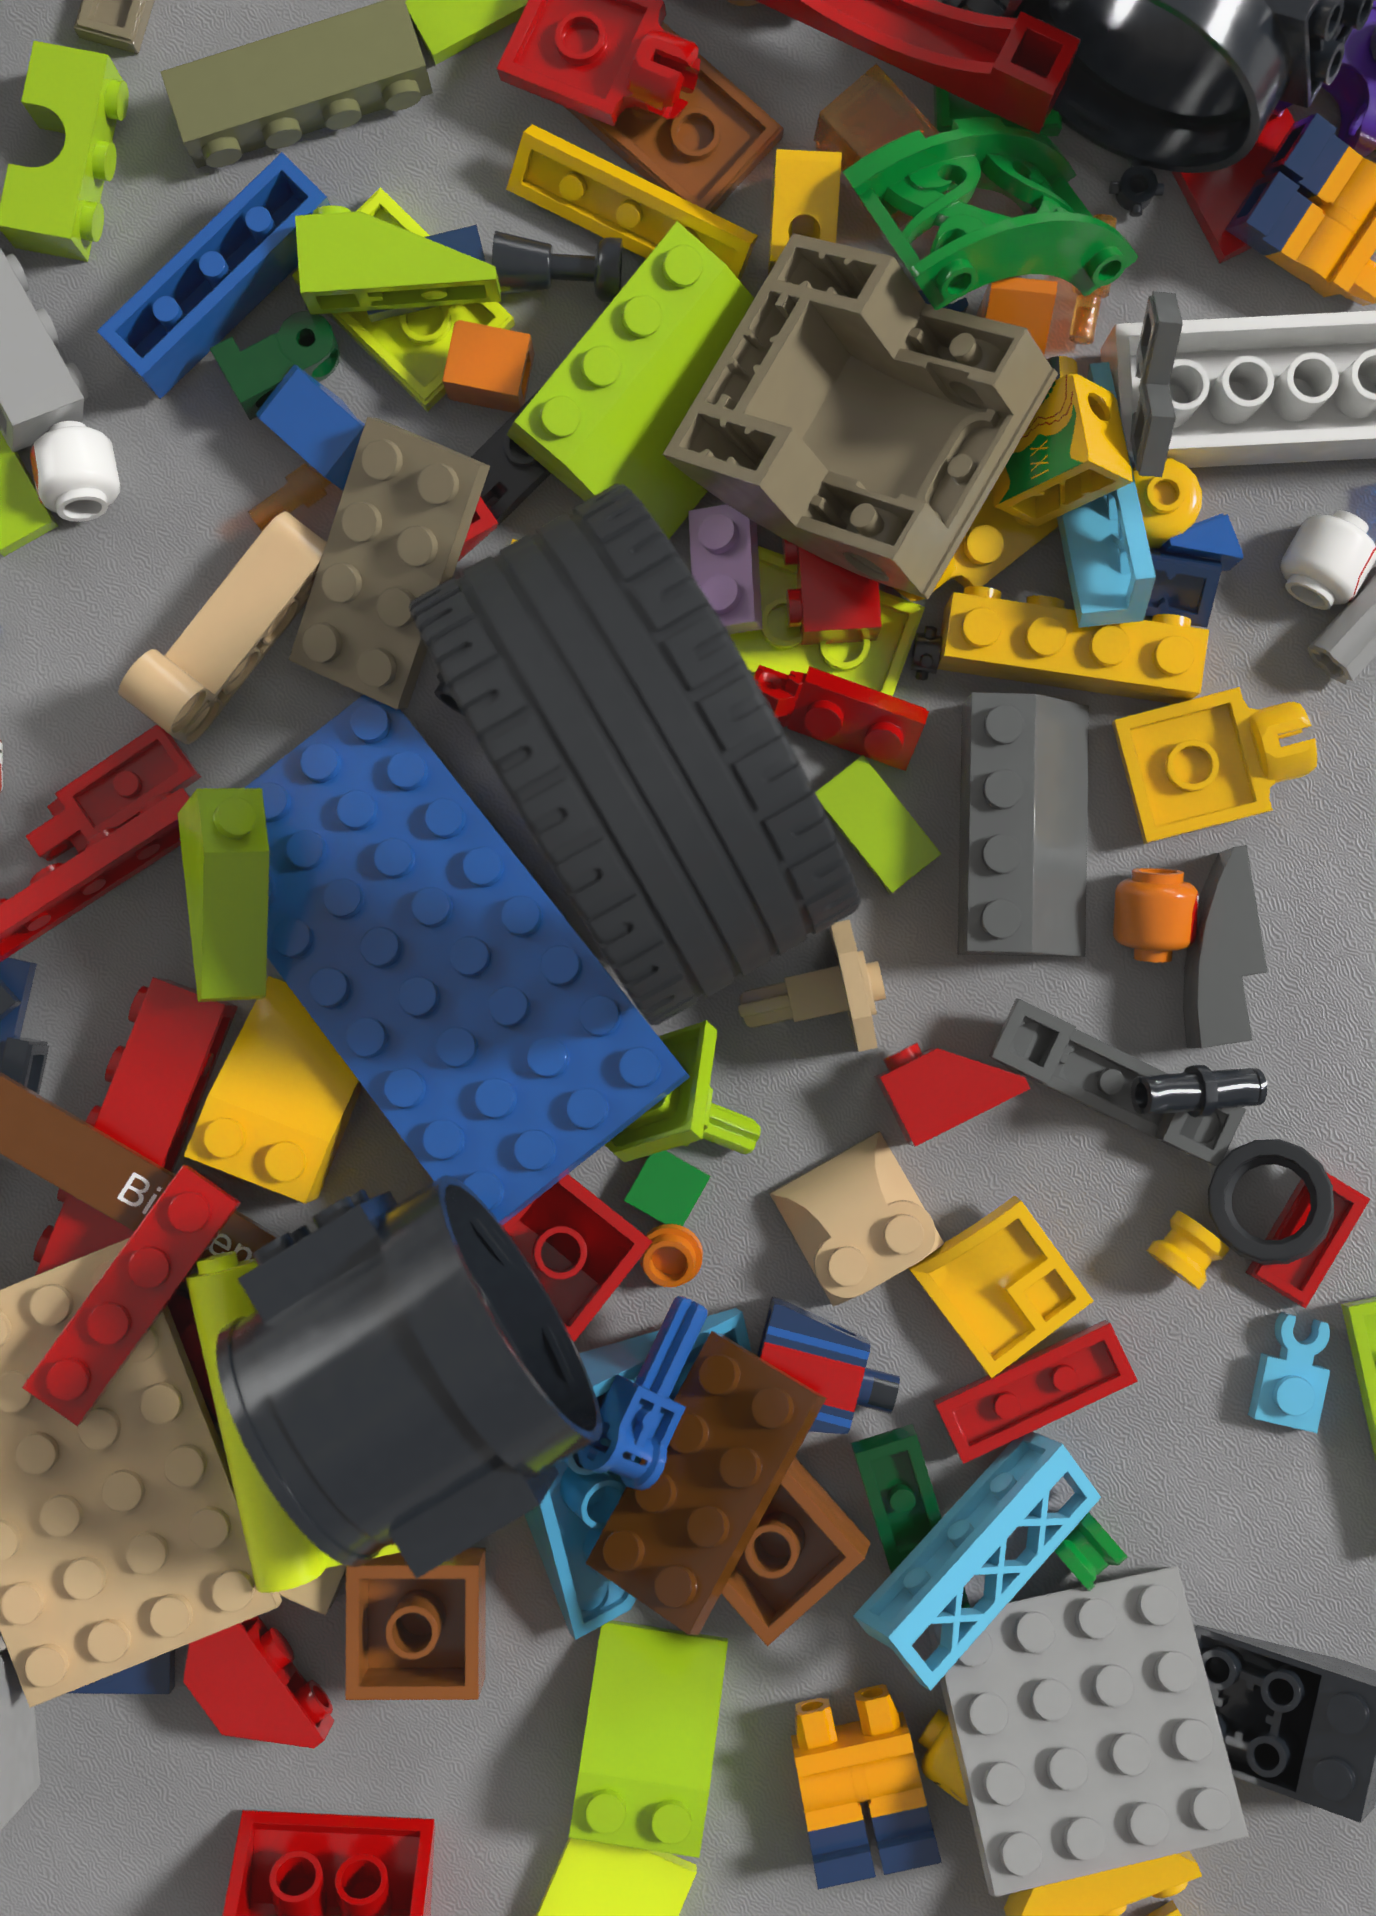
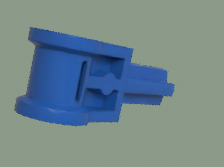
[578,1296,708,1491]

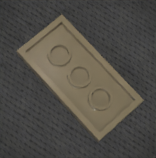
[289,417,490,709]

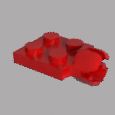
[496,0,701,127]

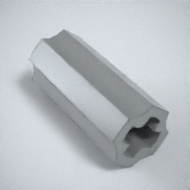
[1307,574,1376,684]

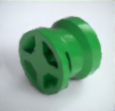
[1054,1512,1128,1591]

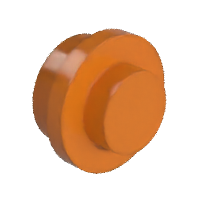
[639,1224,703,1287]

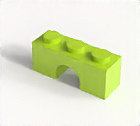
[0,41,129,262]

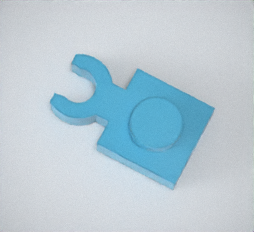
[1248,1312,1330,1433]

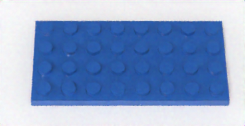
[179,694,690,1226]

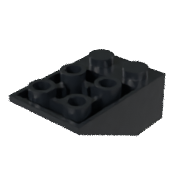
[1195,1625,1376,1823]

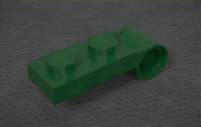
[851,1424,970,1608]

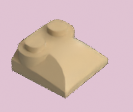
[769,1131,944,1307]

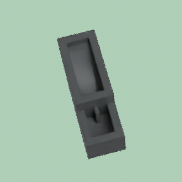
[1183,845,1268,1048]

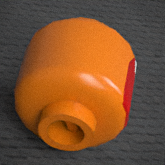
[1113,868,1199,963]

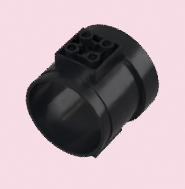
[1004,0,1374,173]
[216,1175,602,1579]

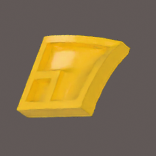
[908,1195,1094,1378]

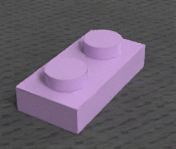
[689,504,762,634]

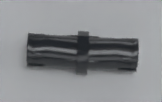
[1131,1065,1267,1118]

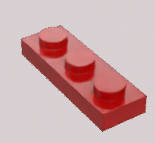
[933,1320,1138,1464]

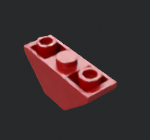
[183,1616,335,1749]

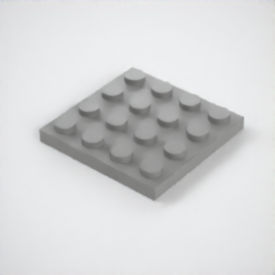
[928,1566,1249,1897]

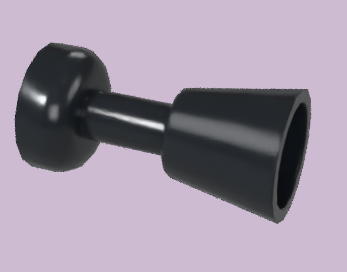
[492,231,623,302]

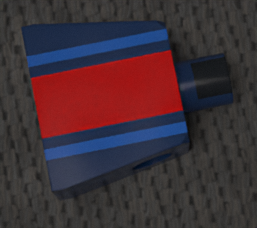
[757,1297,900,1434]

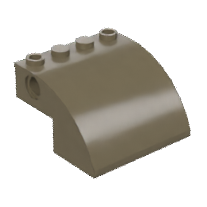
[663,233,1058,599]

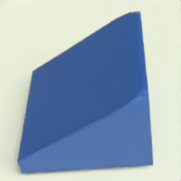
[1156,513,1243,571]

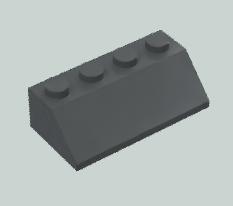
[957,692,1089,957]

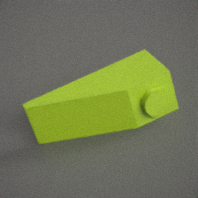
[295,205,501,315]
[178,788,269,1002]

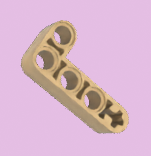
[118,511,327,744]

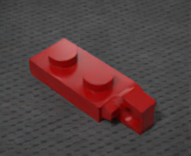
[754,665,929,771]
[25,724,201,862]

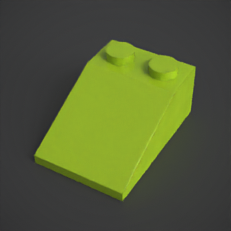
[569,1620,728,1858]

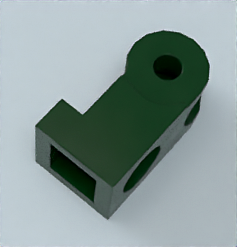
[210,311,340,420]

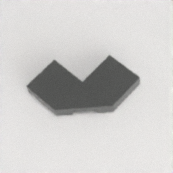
[1130,291,1183,477]

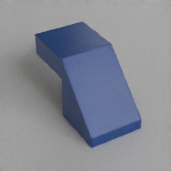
[256,364,365,490]

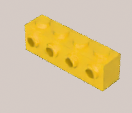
[938,586,1209,704]

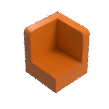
[442,320,535,413]

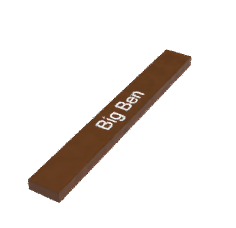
[0,1072,280,1267]

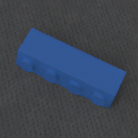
[97,152,330,399]

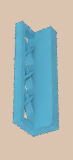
[1057,362,1156,628]
[853,1431,1101,1691]

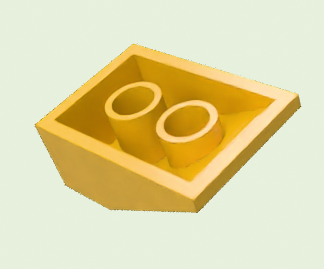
[184,976,363,1204]

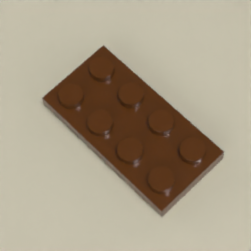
[585,1331,827,1635]

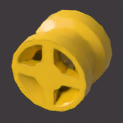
[1146,1210,1230,1290]

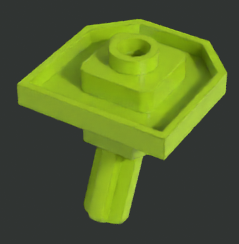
[605,1020,761,1162]

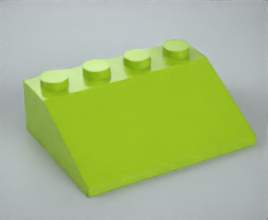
[506,221,755,540]

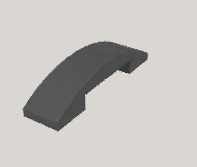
[989,998,1246,1166]

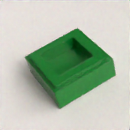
[624,1150,711,1226]

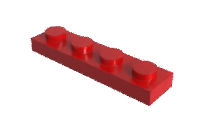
[0,787,190,962]
[22,1165,241,1426]

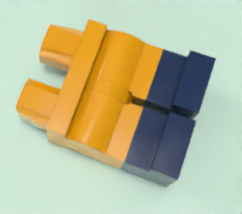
[1225,113,1376,306]
[791,1684,942,1890]

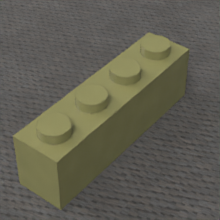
[160,0,433,168]

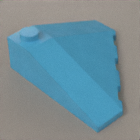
[525,1308,751,1640]

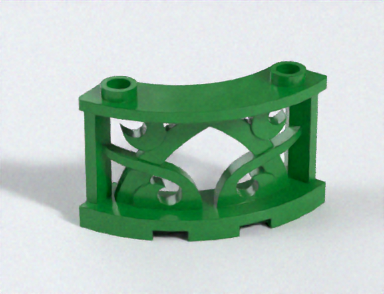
[843,117,1138,310]

